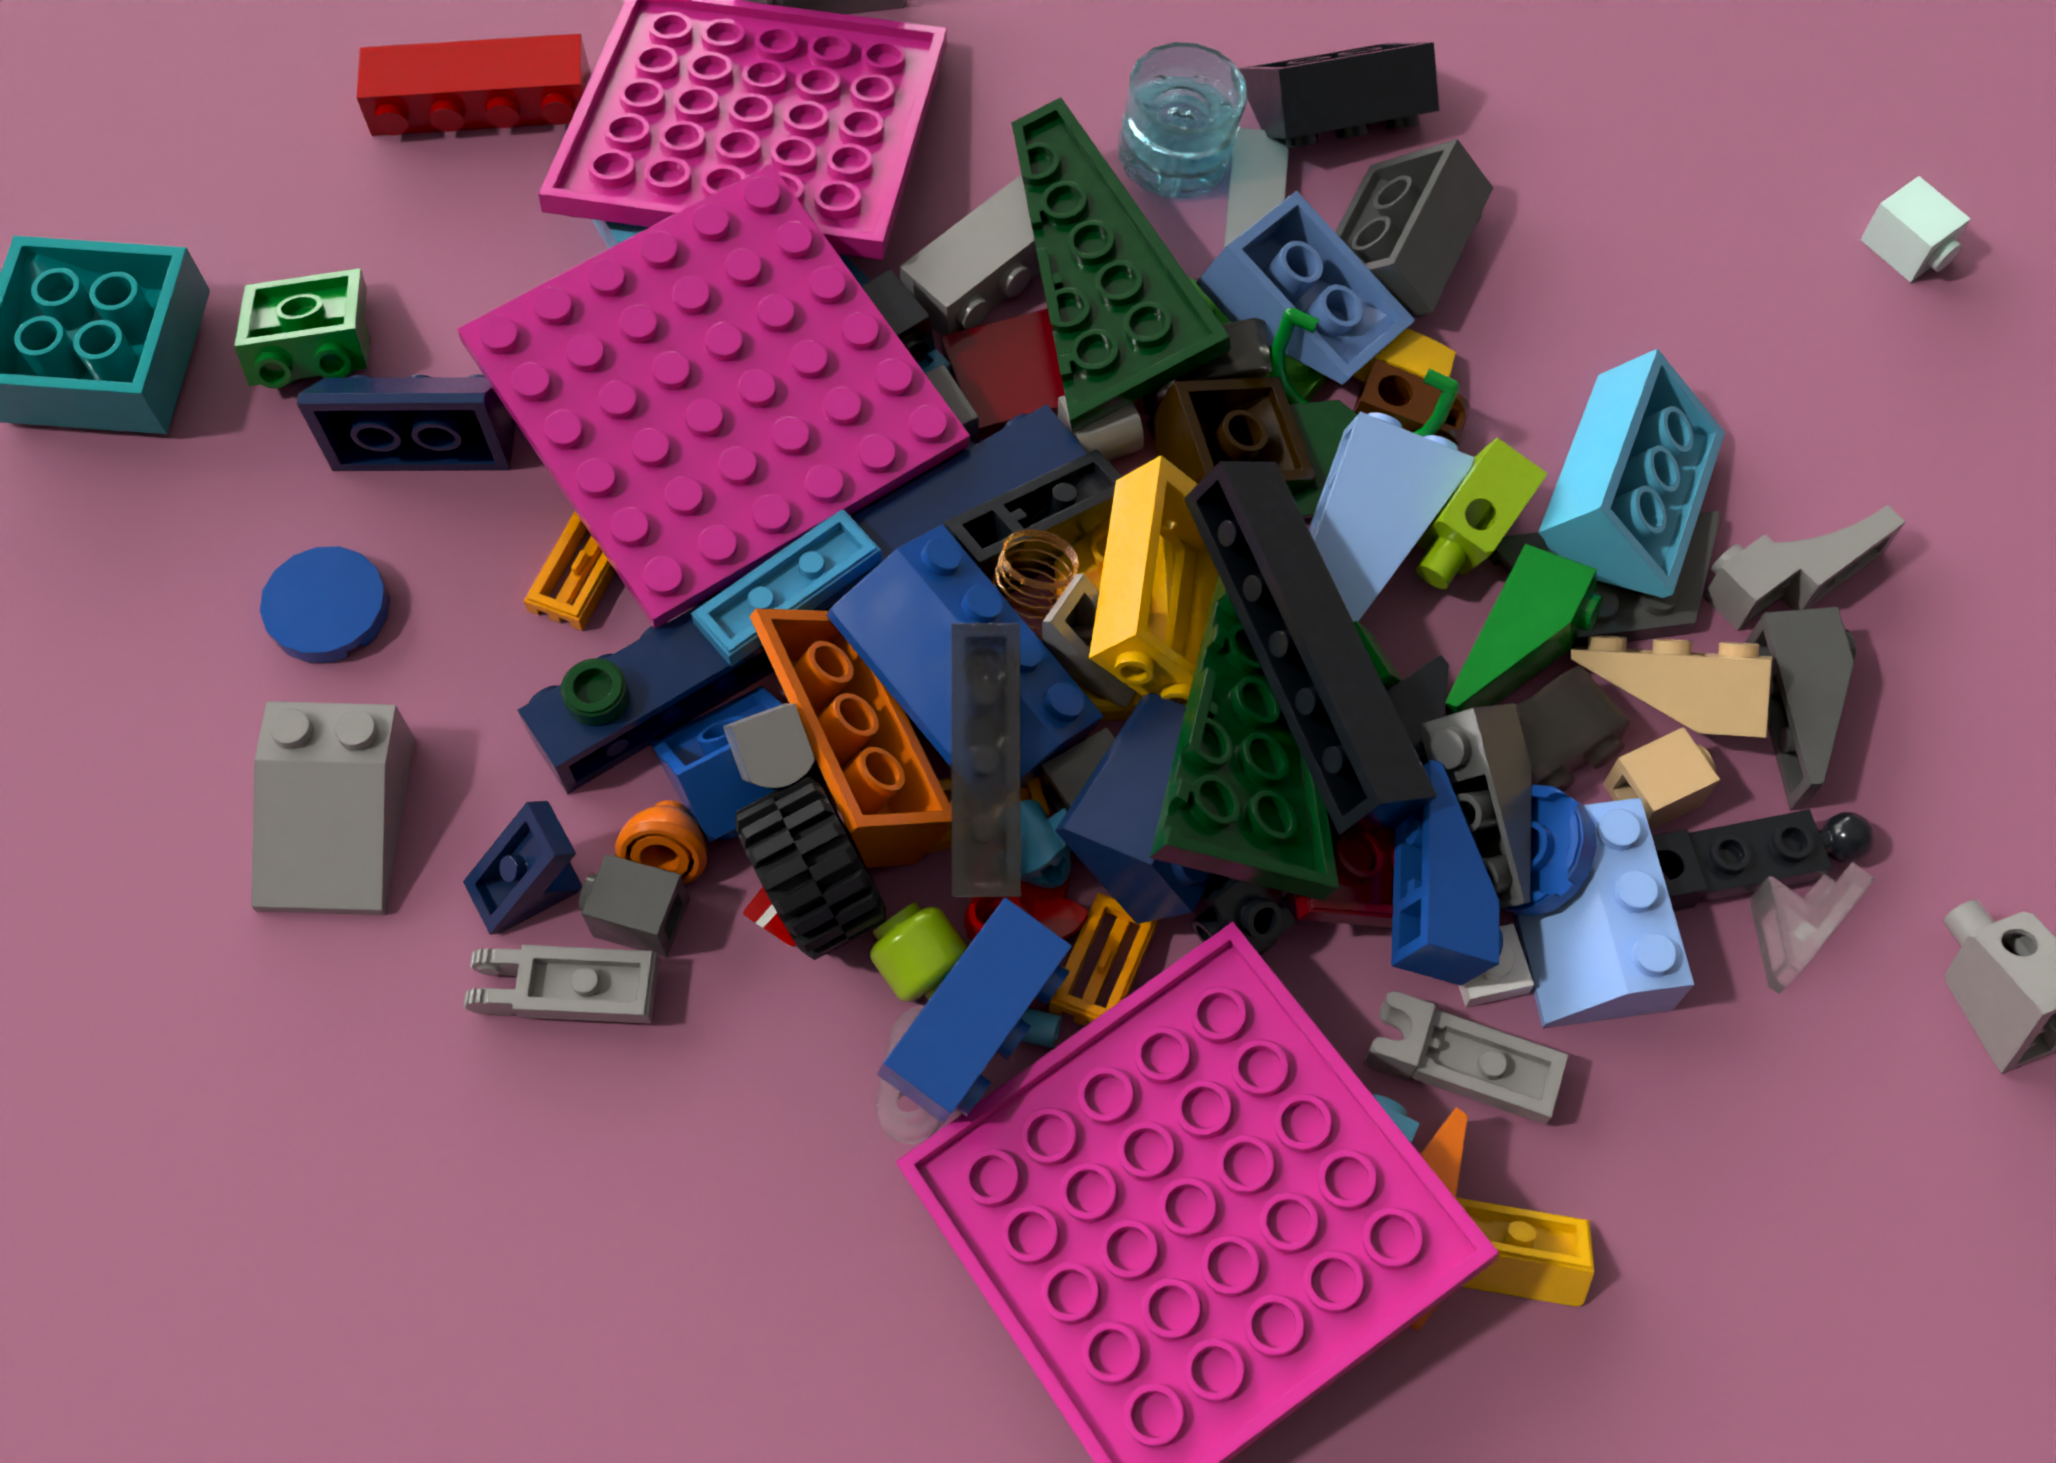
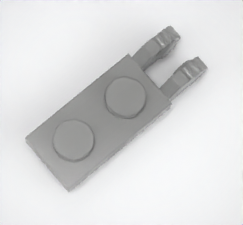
[463,945,660,1024]

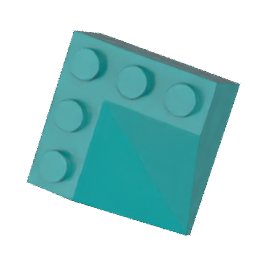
[0,236,210,434]

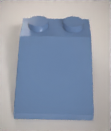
[1196,191,1415,385]

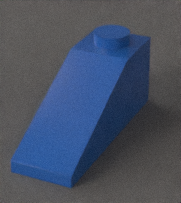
[1391,760,1503,986]

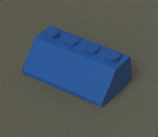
[826,524,1103,810]

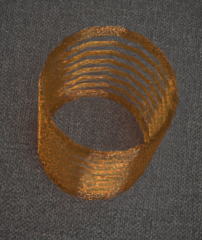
[992,529,1079,638]

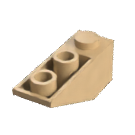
[1571,636,1773,738]

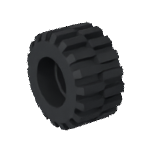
[735,774,886,960]

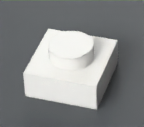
[1458,924,1534,1008]

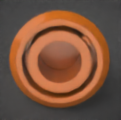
[615,800,707,885]

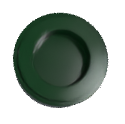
[561,658,630,726]

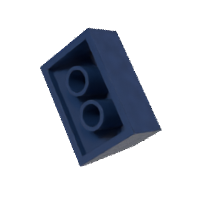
[297,374,516,471]
[1055,693,1215,924]

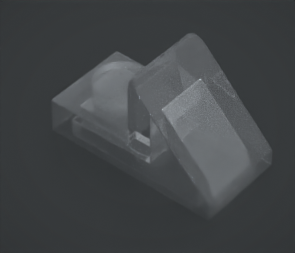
[1750,862,1875,994]

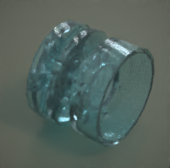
[1118,42,1247,198]

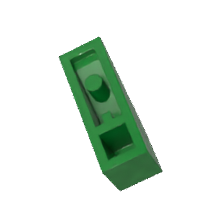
[1445,544,1603,716]

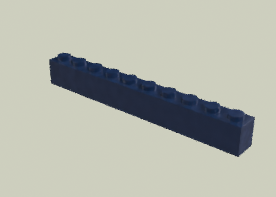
[517,404,1087,794]

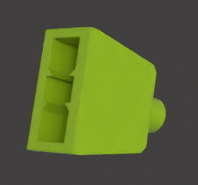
[1416,437,1548,589]

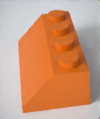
[749,608,958,868]

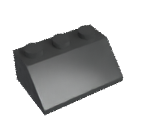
[1335,139,1493,317]

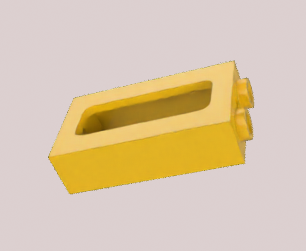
[1089,455,1218,706]

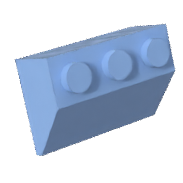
[1514,798,1694,1028]

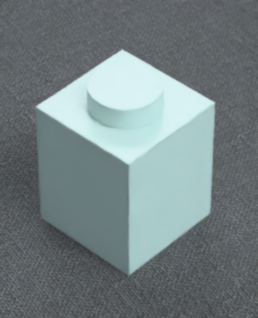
[1860,176,1971,283]

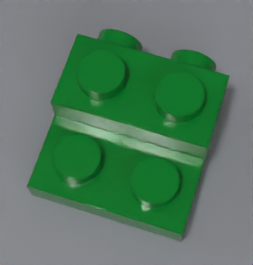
[234,268,370,389]

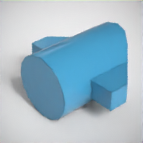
[989,800,1071,889]

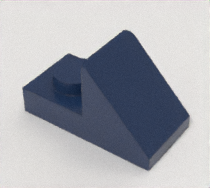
[463,801,582,934]

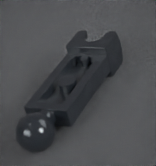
[1652,809,1875,911]

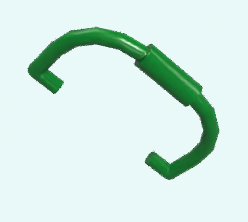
[1270,307,1460,437]

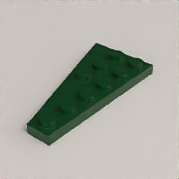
[1011,97,1231,433]
[1150,574,1339,901]

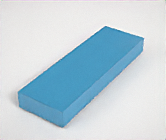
[691,509,882,667]

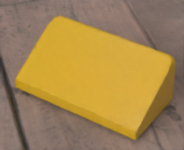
[1456,1197,1595,1307]

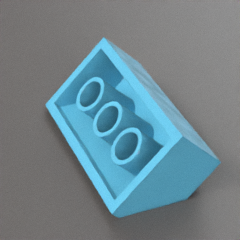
[1538,348,1725,598]

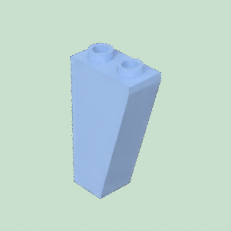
[1309,411,1475,622]

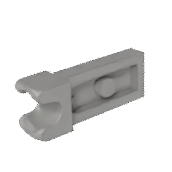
[1364,991,1568,1125]

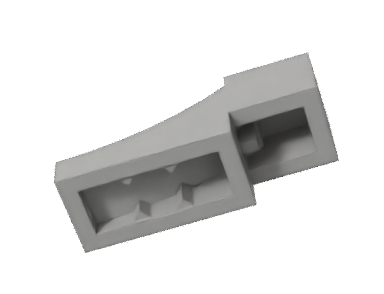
[1703,505,1906,631]

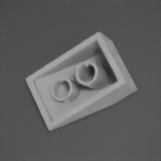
[251,701,415,915]

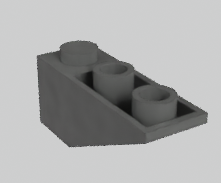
[1419,703,1532,910]

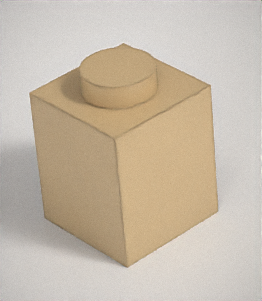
[1603,727,1720,831]

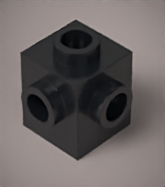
[1192,874,1296,955]

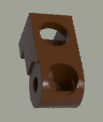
[1353,359,1470,446]

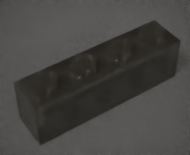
[950,623,1021,899]

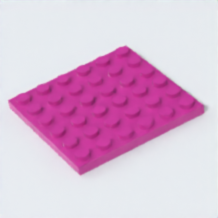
[538,0,947,260]
[457,163,970,629]
[895,922,1499,1463]

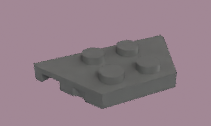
[1488,511,1720,649]

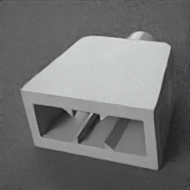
[1943,900,2056,1074]

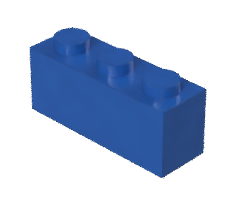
[877,897,1072,1124]

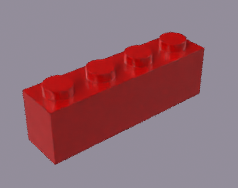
[356,33,591,136]

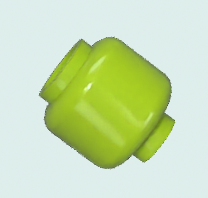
[870,902,968,1002]

